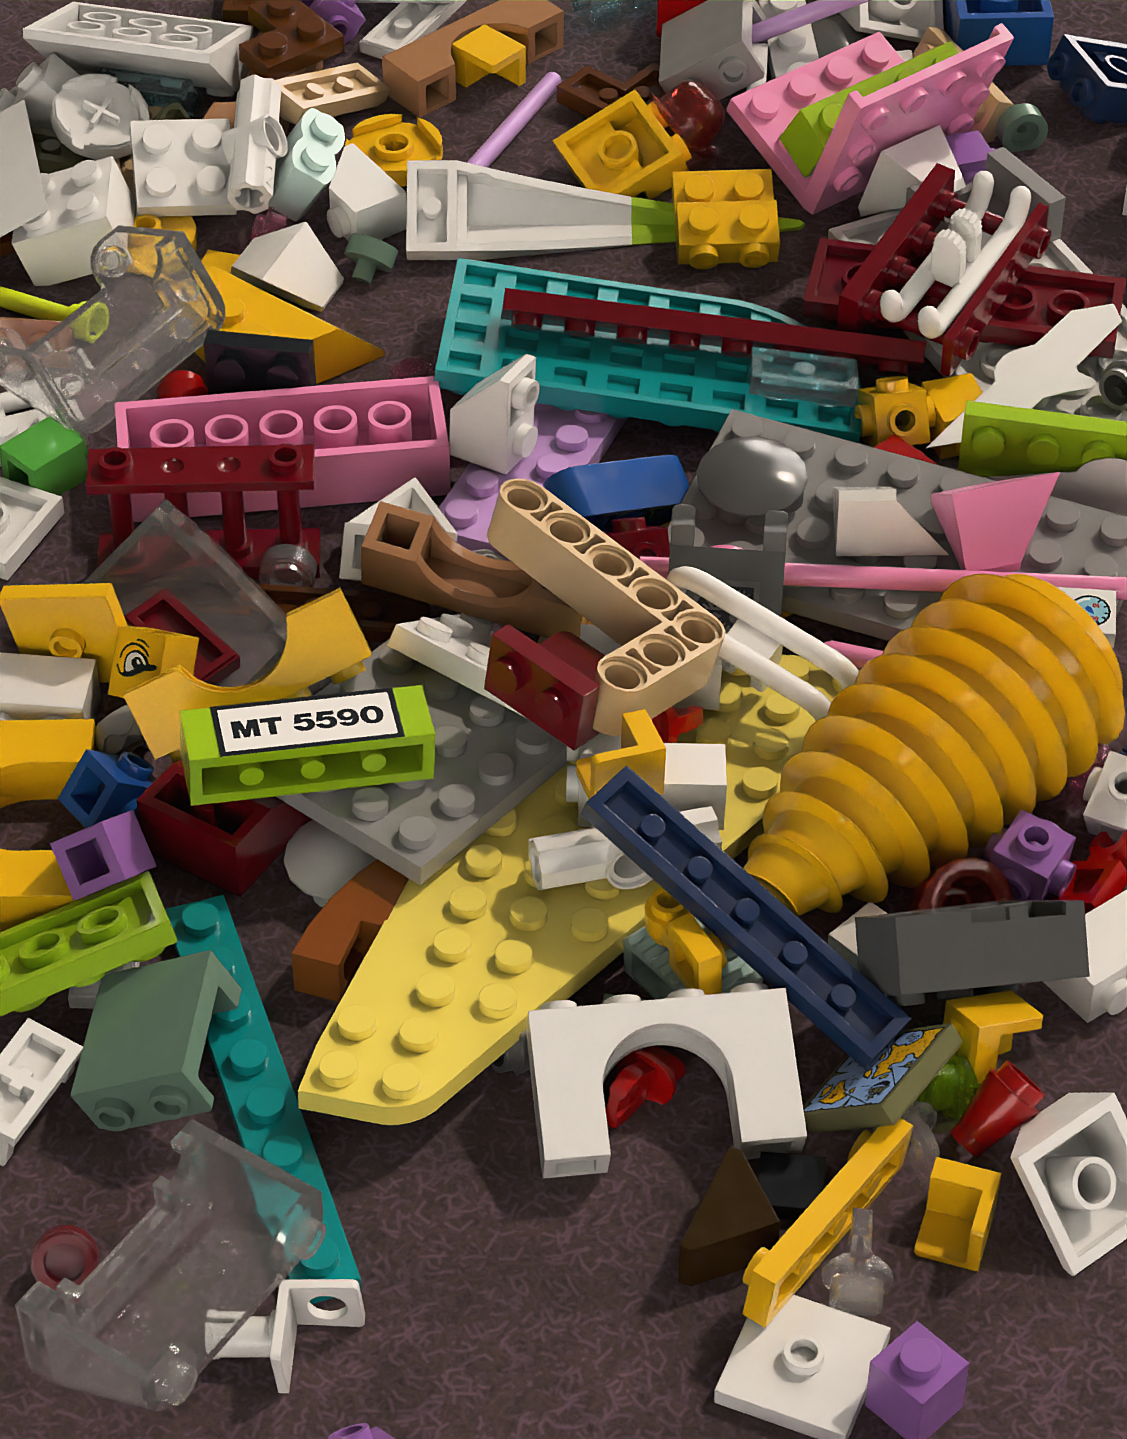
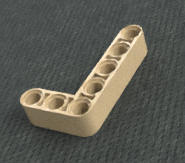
[487,478,725,736]

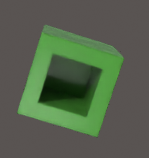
[0,416,88,496]

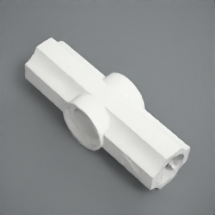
[222,74,288,214]
[528,806,722,890]

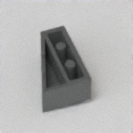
[855,900,1090,1006]

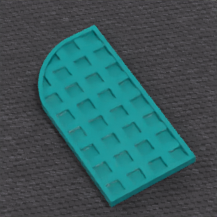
[434,258,861,443]

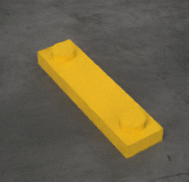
[742,1118,914,1328]

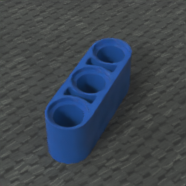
[543,455,690,532]

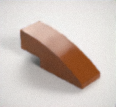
[291,859,409,1002]

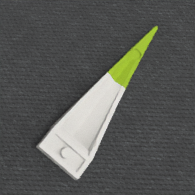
[406,160,805,260]

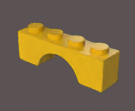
[123,588,372,762]

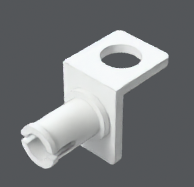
[208,1279,365,1393]

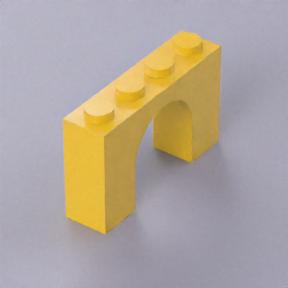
[0,719,95,932]

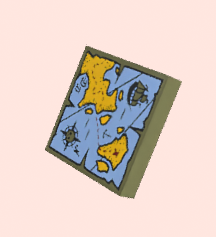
[803,1023,963,1133]

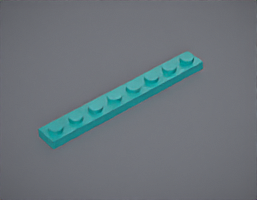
[165,895,362,1304]

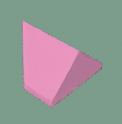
[930,472,1060,572]

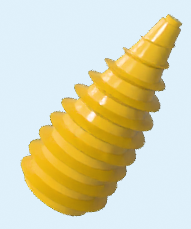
[708,573,1125,949]

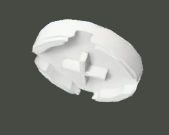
[50,74,150,160]

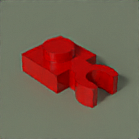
[1047,831,1127,914]

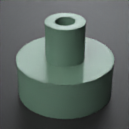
[996,103,1048,153]
[344,233,398,284]

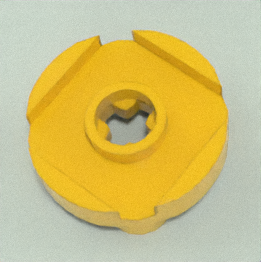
[345,114,443,187]

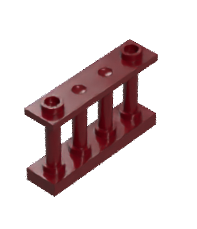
[837,163,1051,377]
[86,444,321,580]

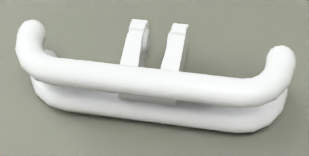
[880,171,1031,339]
[666,566,859,721]

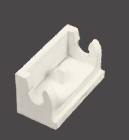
[0,1018,83,1166]

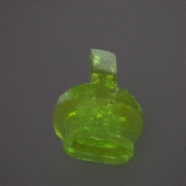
[916,1052,981,1120]

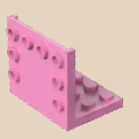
[726,23,1014,215]

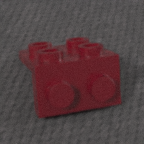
[484,624,606,751]

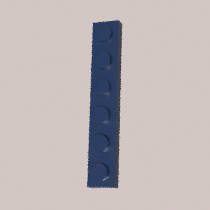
[581,765,911,1069]

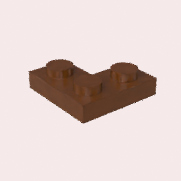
[239,0,344,80]
[557,62,675,118]

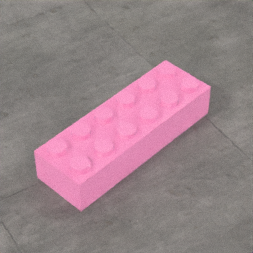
[115,376,451,522]

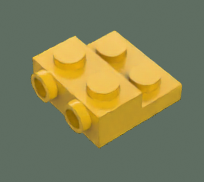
[552,89,692,199]
[671,169,780,269]

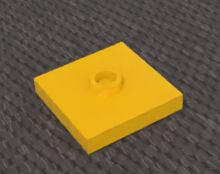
[0,583,128,683]

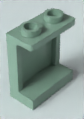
[70,950,242,1131]

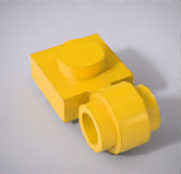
[645,887,727,995]

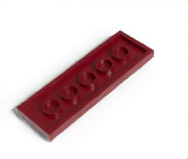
[802,238,1126,359]

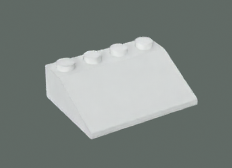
[23,2,253,97]

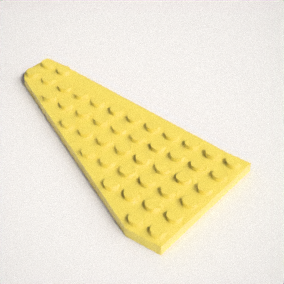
[298,636,860,1125]

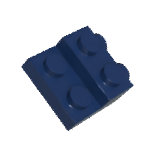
[1047,34,1127,124]

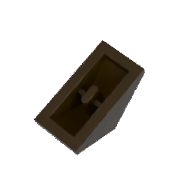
[678,1146,780,1286]

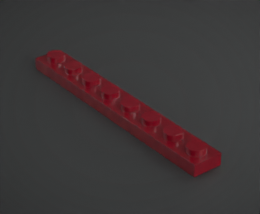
[501,288,926,377]

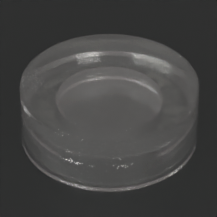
[259,544,317,587]

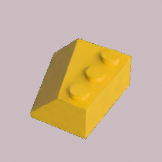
[169,266,385,384]

